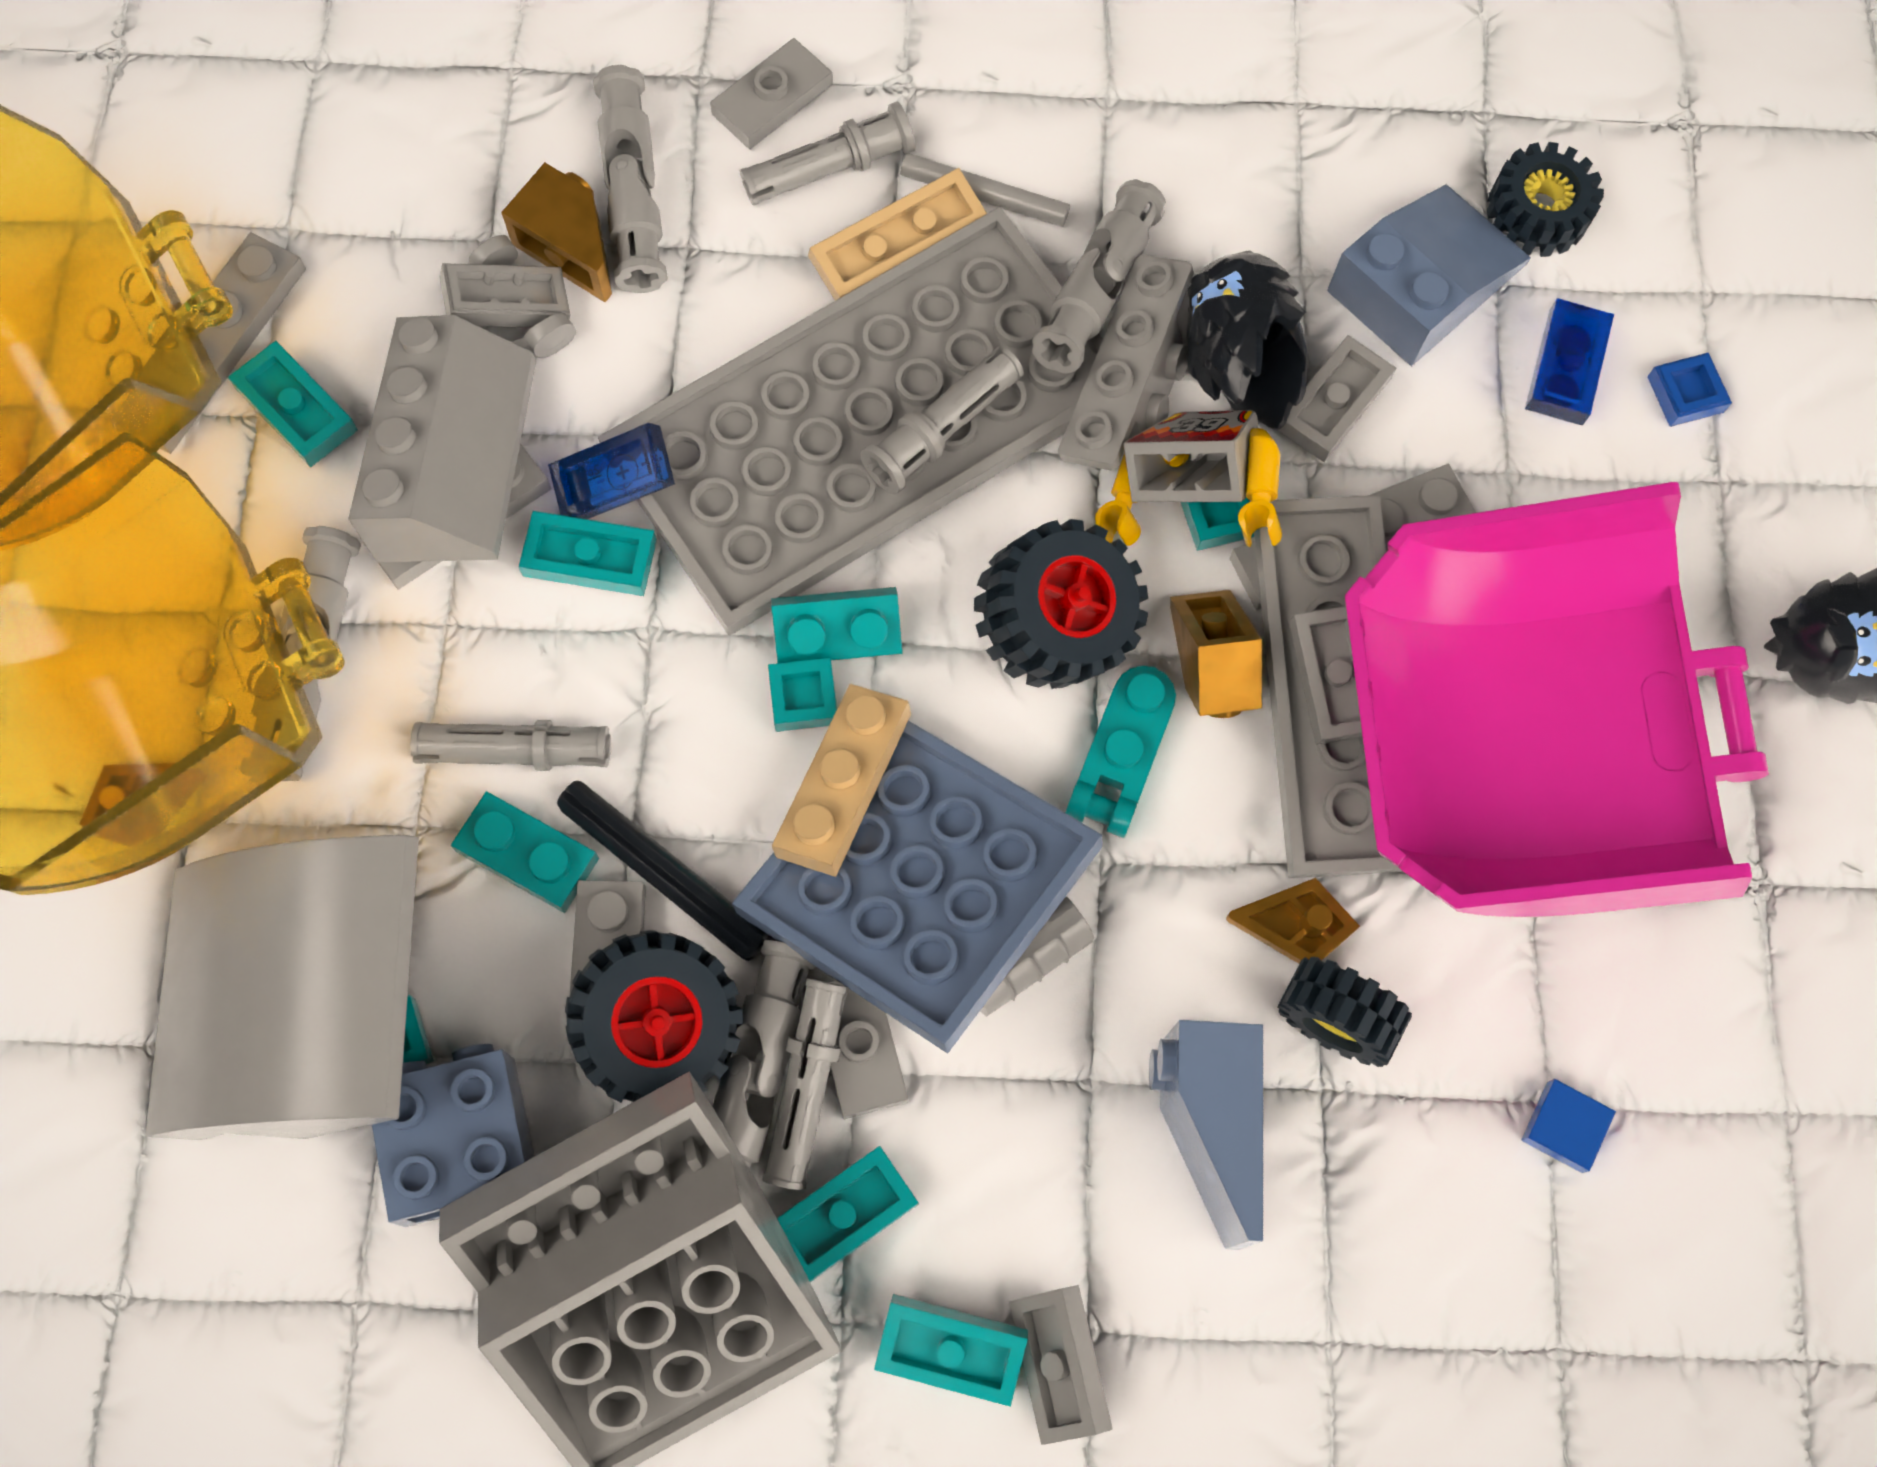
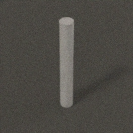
[901,153,1070,227]

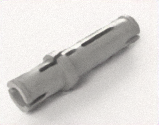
[410,720,611,771]
[762,978,849,1190]

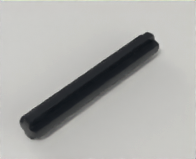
[556,780,769,961]

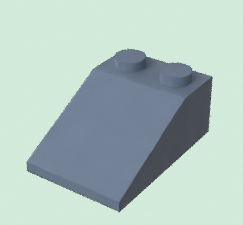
[1327,184,1531,367]
[1149,1020,1263,1250]

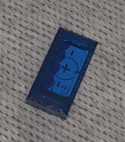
[548,423,675,519]

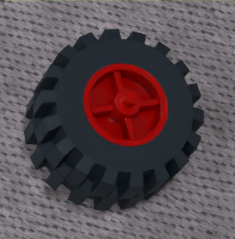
[974,519,1149,689]
[565,930,743,1103]

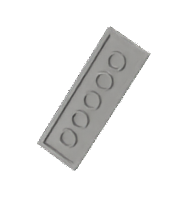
[1254,495,1403,878]

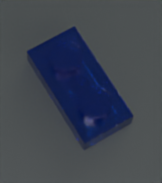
[1525,298,1614,426]

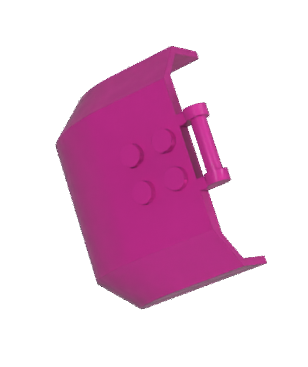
[1345,482,1769,917]

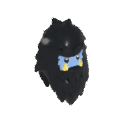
[1187,250,1308,430]
[1764,568,1877,704]

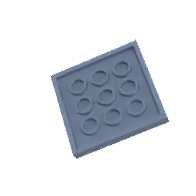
[732,720,1103,1054]

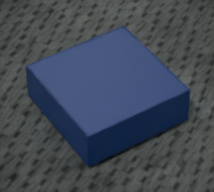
[1647,352,1732,427]
[1521,1079,1616,1173]

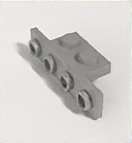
[1058,255,1194,471]

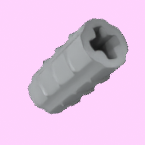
[980,896,1094,1017]

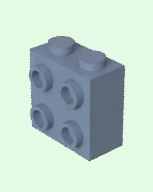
[372,1044,534,1227]

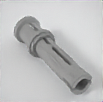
[739,101,916,206]
[860,346,1024,495]

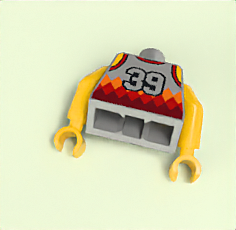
[1095,410,1282,547]

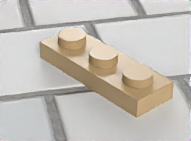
[808,168,987,301]
[772,684,911,877]

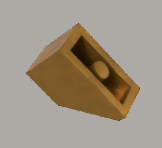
[501,162,612,302]
[1170,590,1262,718]

